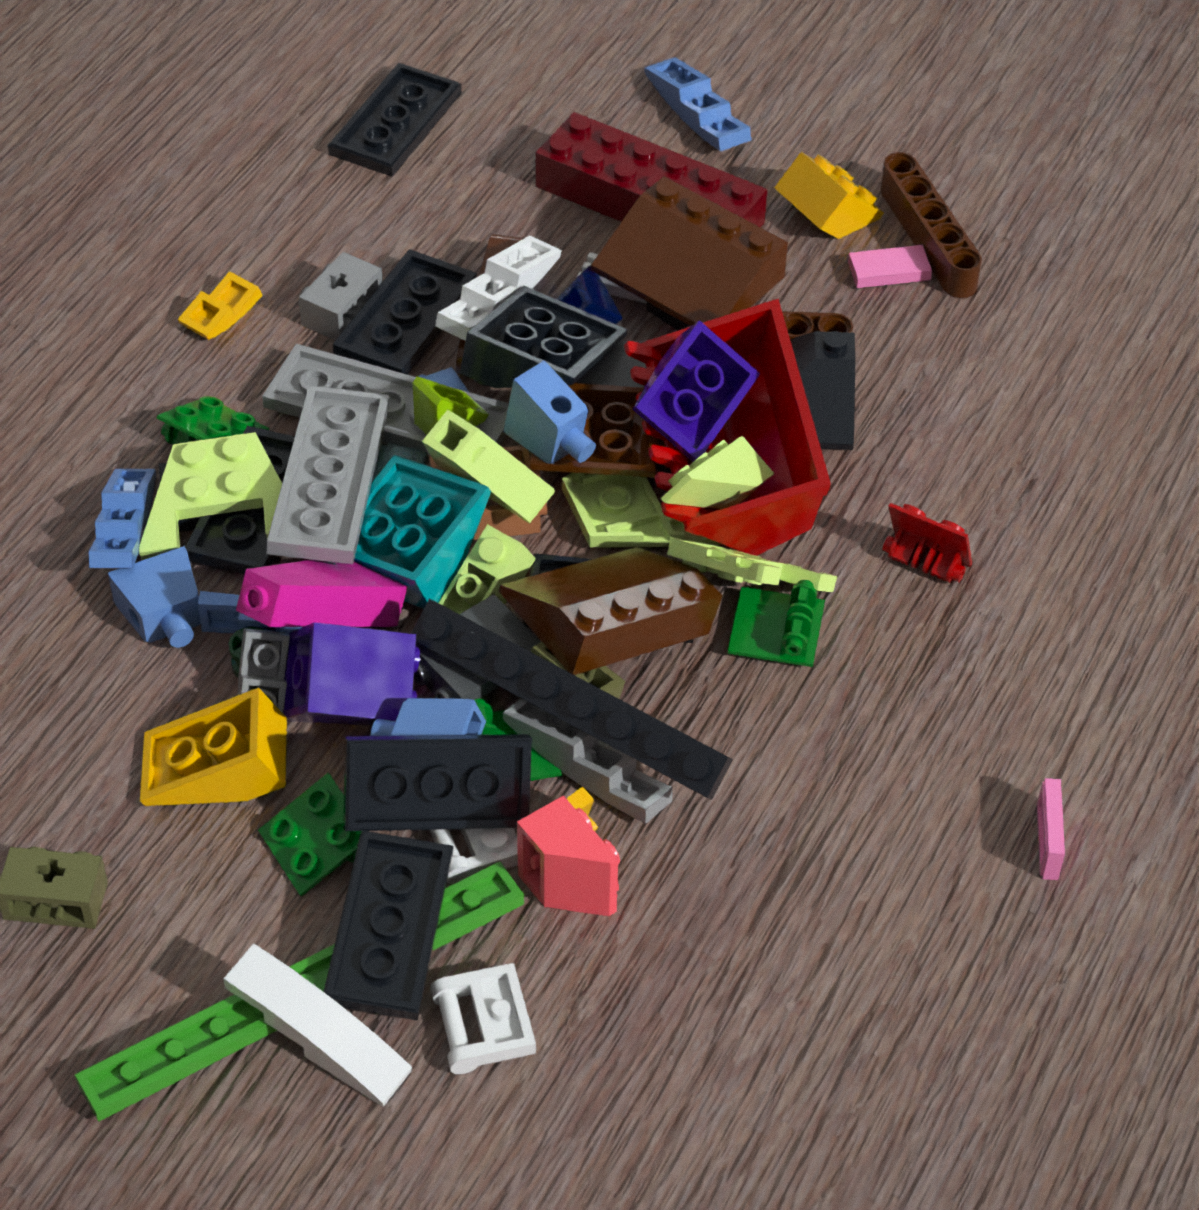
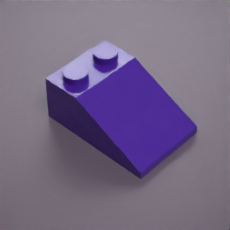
[632,320,760,462]

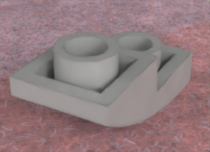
[237,628,290,713]

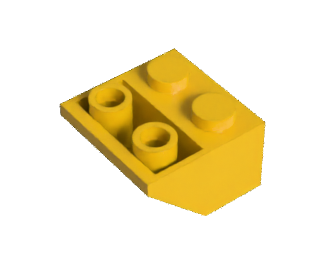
[774,152,884,239]

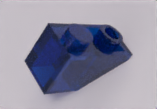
[557,265,622,325]

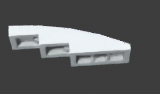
[435,236,562,341]
[224,944,412,1107]

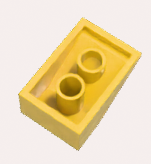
[140,687,287,806]

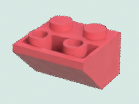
[517,795,620,916]

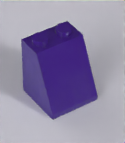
[283,622,420,726]

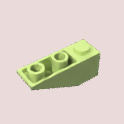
[422,410,555,524]
[661,436,774,509]
[439,524,536,614]

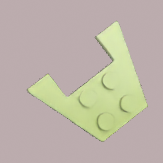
[139,432,282,560]
[562,439,721,548]
[667,538,837,592]

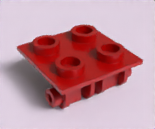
[882,503,972,583]

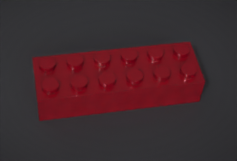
[535,112,768,228]

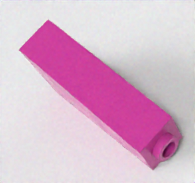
[236,560,408,627]

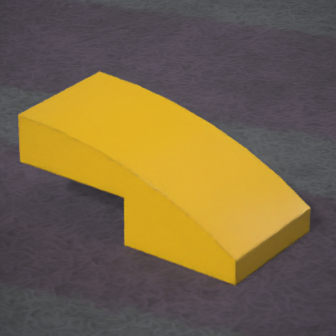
[177,271,263,340]

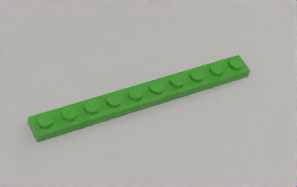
[75,861,524,1122]

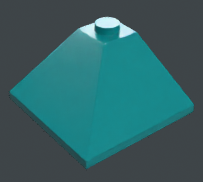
[354,455,491,609]

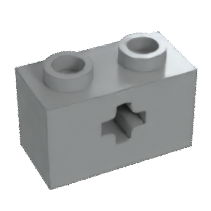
[298,252,382,340]

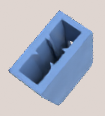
[504,361,596,464]
[108,546,201,648]
[370,698,486,736]

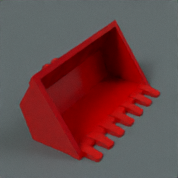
[624,298,831,556]

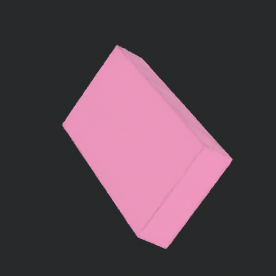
[848,245,932,288]
[1037,778,1065,880]

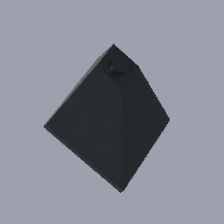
[460,286,628,388]
[790,331,856,450]

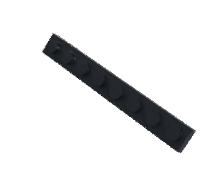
[411,598,733,800]

